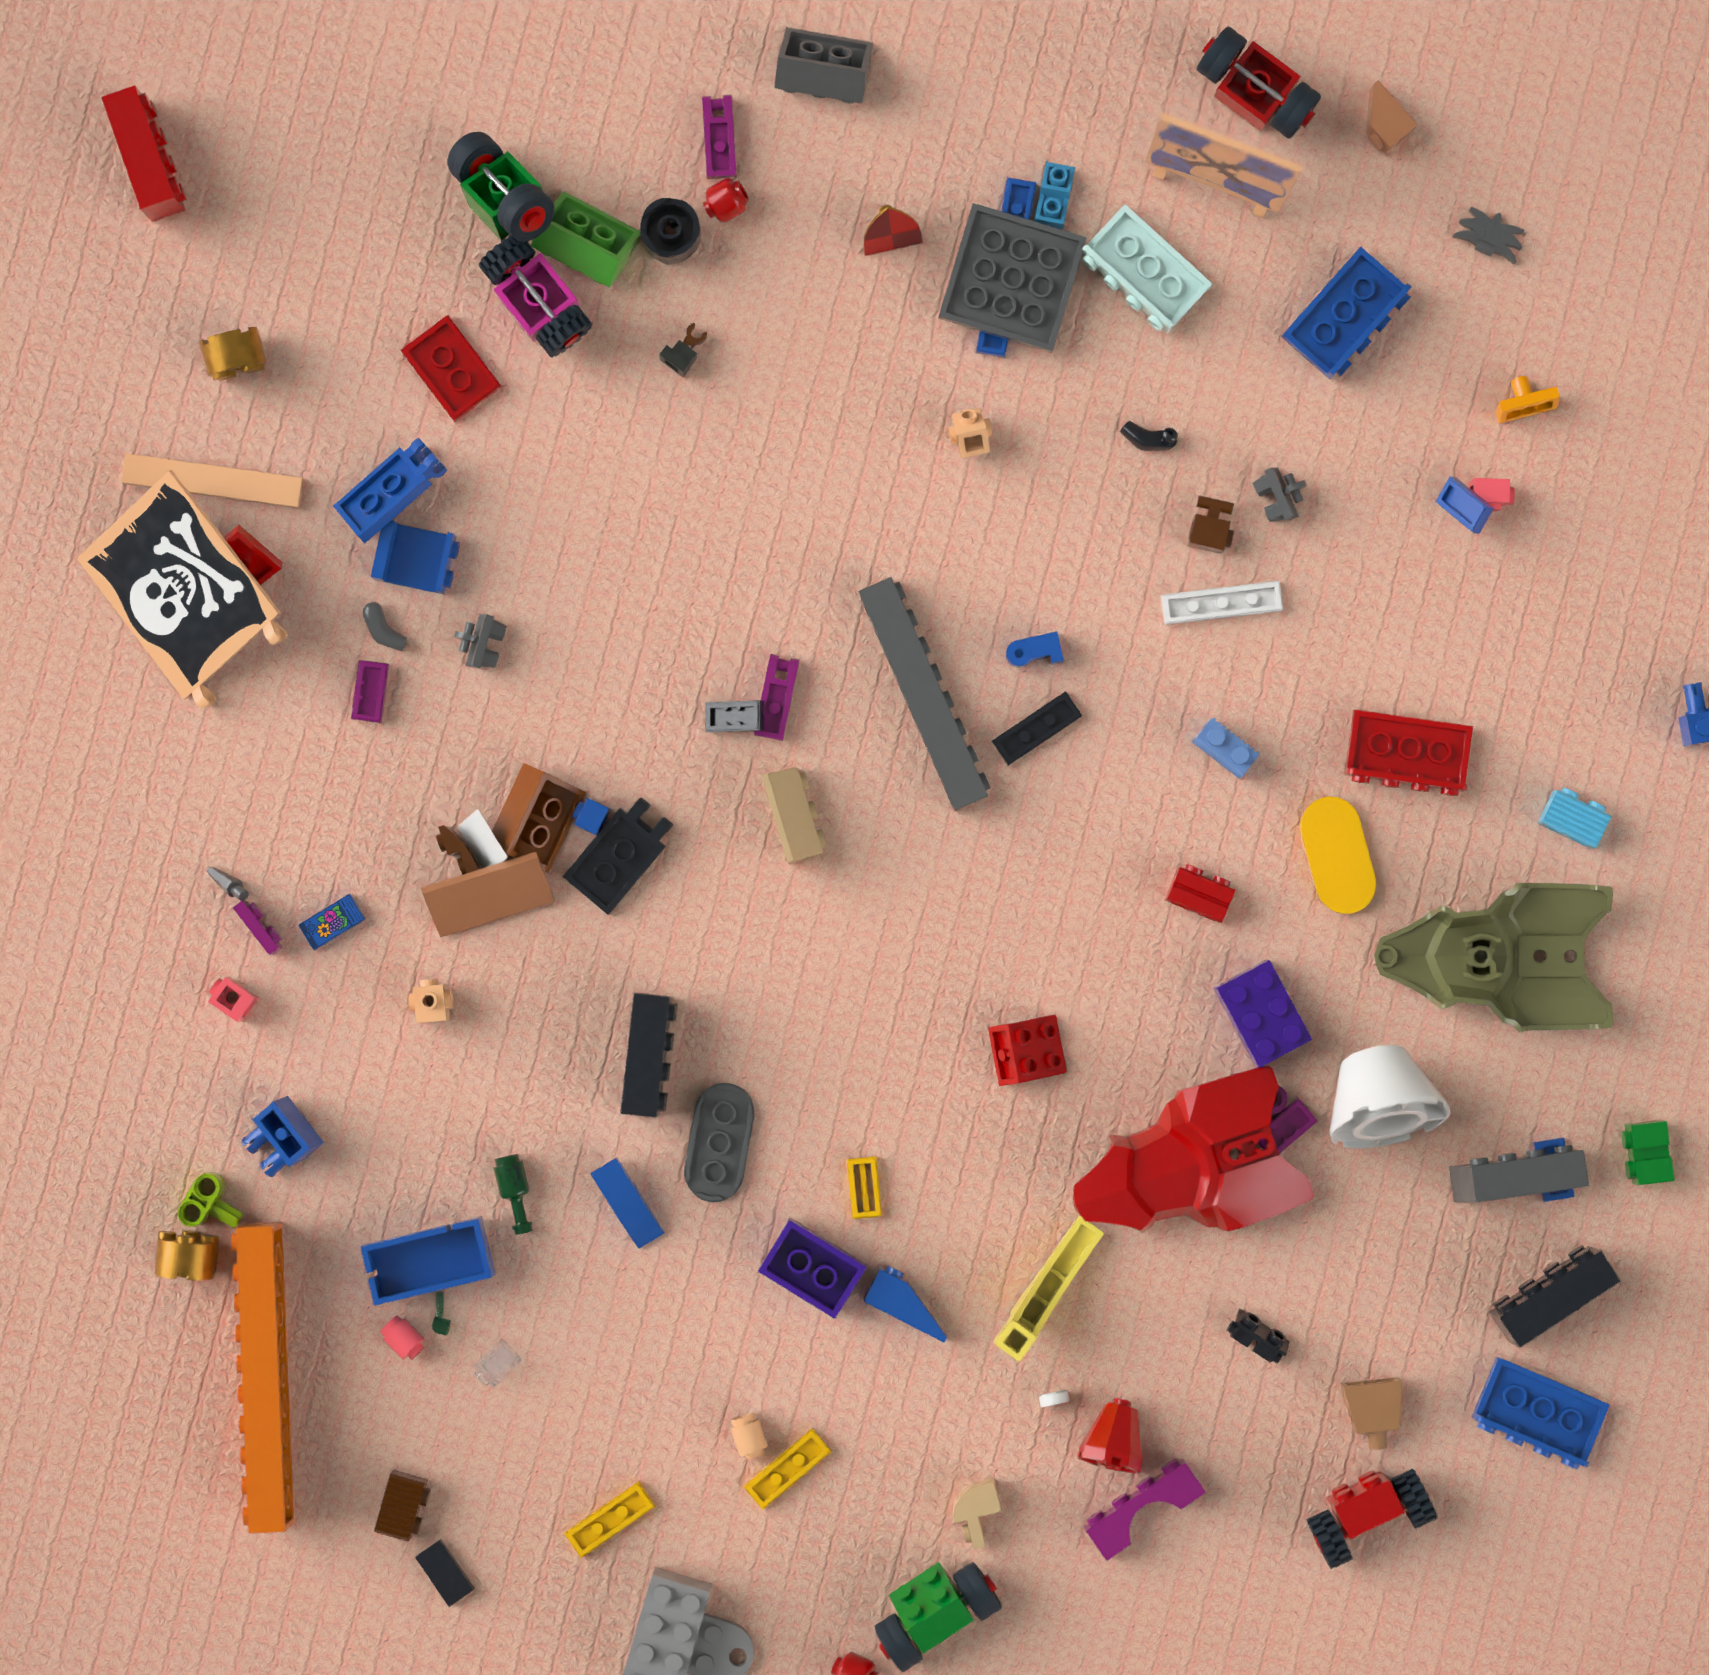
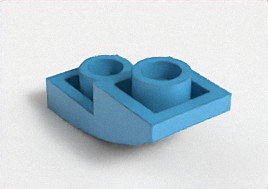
[1034,162,1075,230]

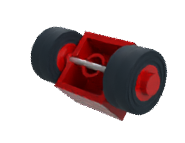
[1196,26,1321,139]

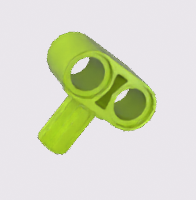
[178,1172,243,1228]

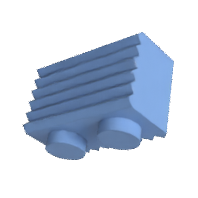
[1192,718,1259,778]

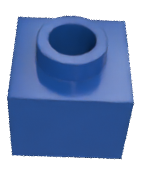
[573,798,611,836]

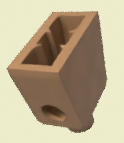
[1340,1377,1402,1450]

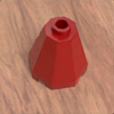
[1077,1398,1143,1474]

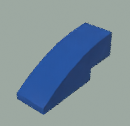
[590,1157,664,1249]

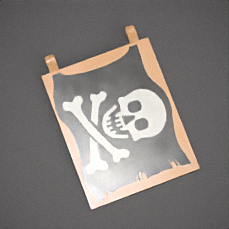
[77,470,287,709]

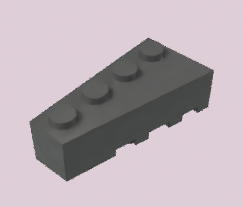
[1449,1145,1589,1203]

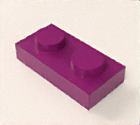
[233,900,283,955]

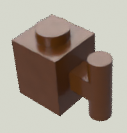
[1187,495,1234,554]

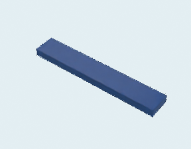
[976,177,1037,358]

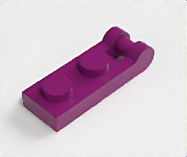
[702,95,737,179]
[754,654,800,741]

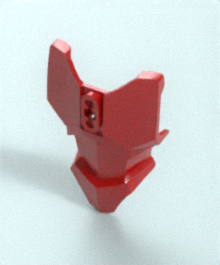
[1073,1066,1314,1233]

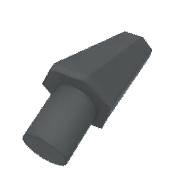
[207,867,249,901]

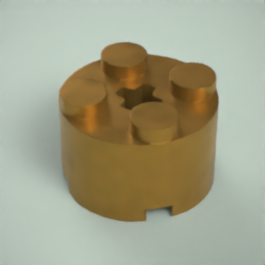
[199,326,267,381]
[155,1230,219,1280]

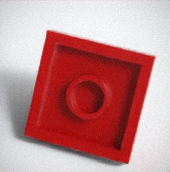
[223,525,283,586]

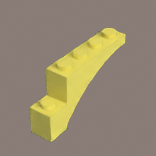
[993,1215,1104,1362]

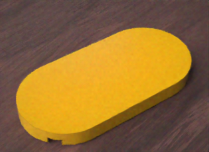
[1300,796,1376,914]

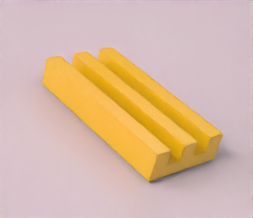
[846,1156,882,1219]

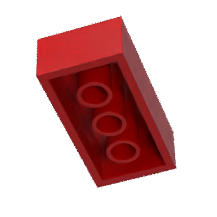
[101,85,187,222]

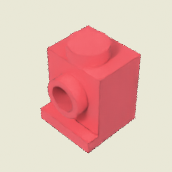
[1469,478,1515,511]
[208,977,260,1022]

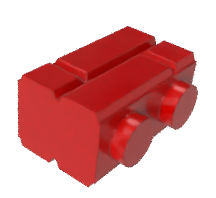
[1164,864,1235,923]

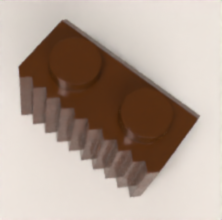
[374,1470,431,1542]

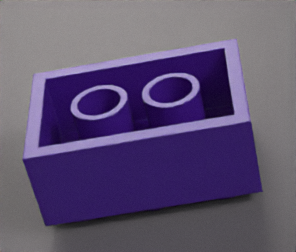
[1213,960,1312,1068]
[758,1217,867,1319]

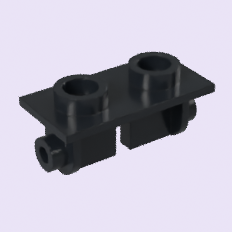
[1226,1308,1290,1364]

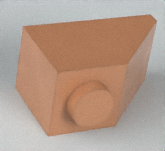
[1367,80,1417,154]

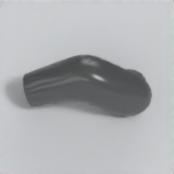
[362,602,407,651]

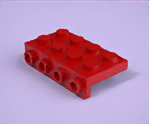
[1344,710,1473,796]

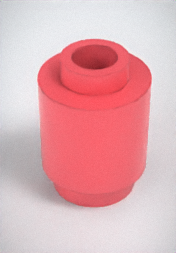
[380,1315,424,1360]

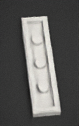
[1161,581,1283,625]

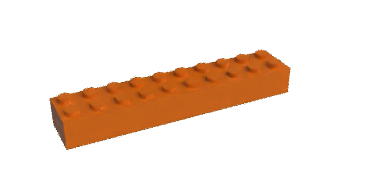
[231,1222,295,1534]

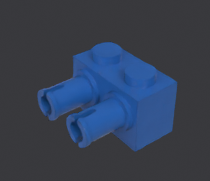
[1678,682,1709,747]
[242,1096,324,1177]

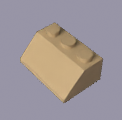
[762,767,827,864]

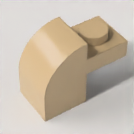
[953,1477,1001,1550]

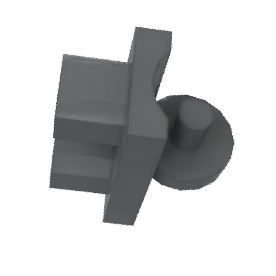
[1253,467,1307,522]
[454,614,507,668]

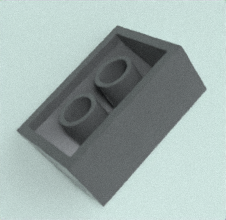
[774,27,873,104]

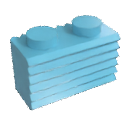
[1538,787,1611,849]

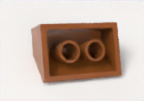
[492,763,586,873]

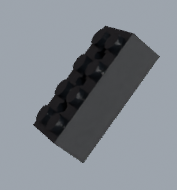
[620,993,678,1118]
[1489,1245,1621,1348]

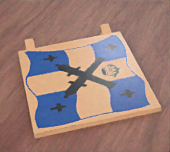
[1145,113,1303,218]

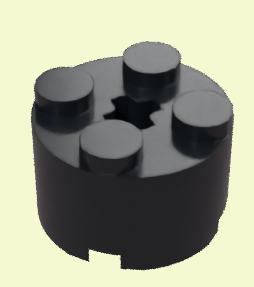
[640,198,701,264]

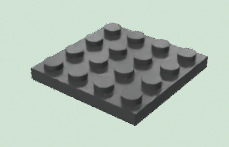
[938,203,1087,353]

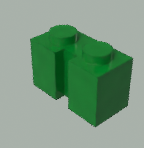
[1621,1120,1675,1185]

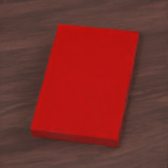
[400,315,502,422]

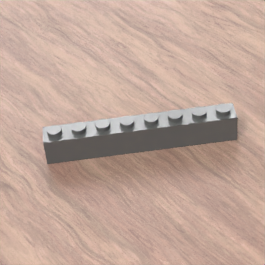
[858,577,990,811]

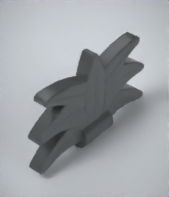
[1452,207,1524,264]

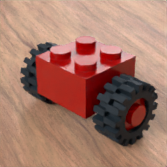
[1306,1468,1438,1569]

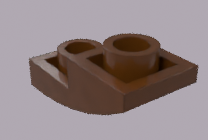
[436,825,481,875]

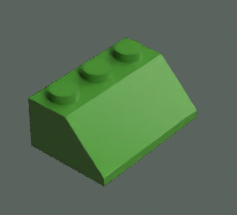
[531,191,641,288]

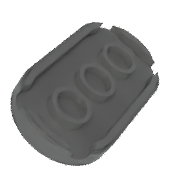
[684,1083,754,1202]

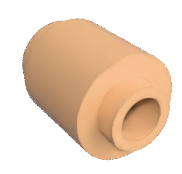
[730,1412,768,1460]

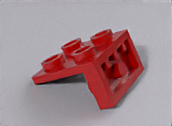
[988,1015,1067,1086]

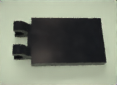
[563,798,674,915]

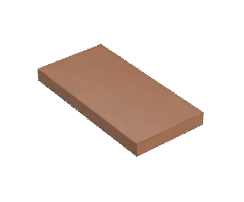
[421,852,555,938]

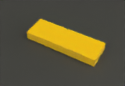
[743,1427,832,1510]
[564,1481,656,1558]

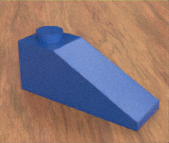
[864,1265,947,1343]

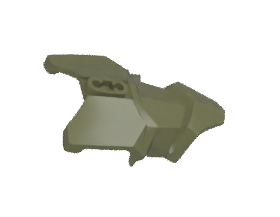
[1374,883,1613,1032]

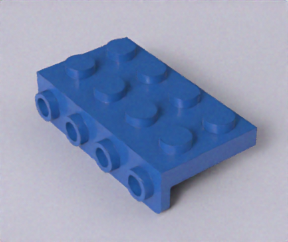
[1281,247,1412,379]
[1472,1356,1610,1470]

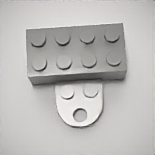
[623,1567,754,1675]

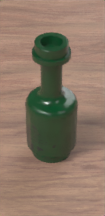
[493,1154,533,1235]

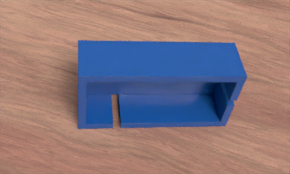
[360,1216,496,1306]

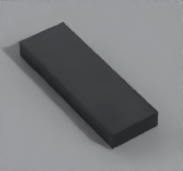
[991,691,1082,766]

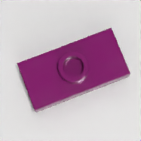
[351,660,390,723]
[1258,1098,1318,1154]

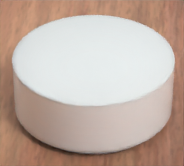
[1039,1390,1070,1408]

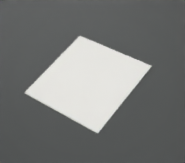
[457,809,508,868]

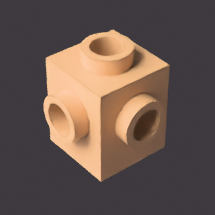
[948,408,993,458]
[409,979,453,1023]

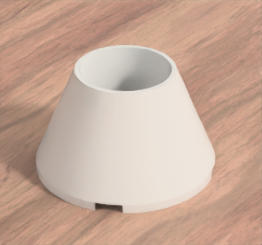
[1329,1045,1450,1148]

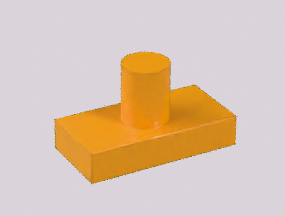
[1496,376,1560,424]

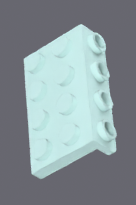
[1081,204,1212,334]

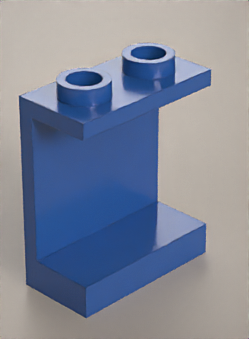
[371,520,460,595]

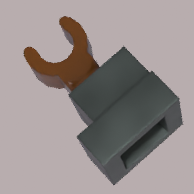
[659,323,707,378]

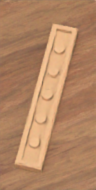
[121,453,304,508]

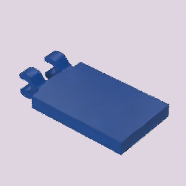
[333,438,447,544]

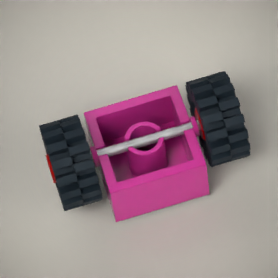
[478,235,593,358]

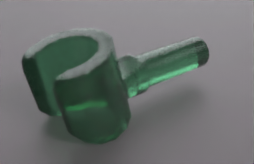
[432,1292,451,1336]

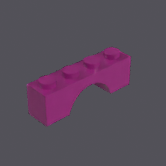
[1084,1458,1206,1561]

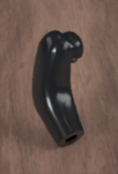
[1119,420,1178,451]

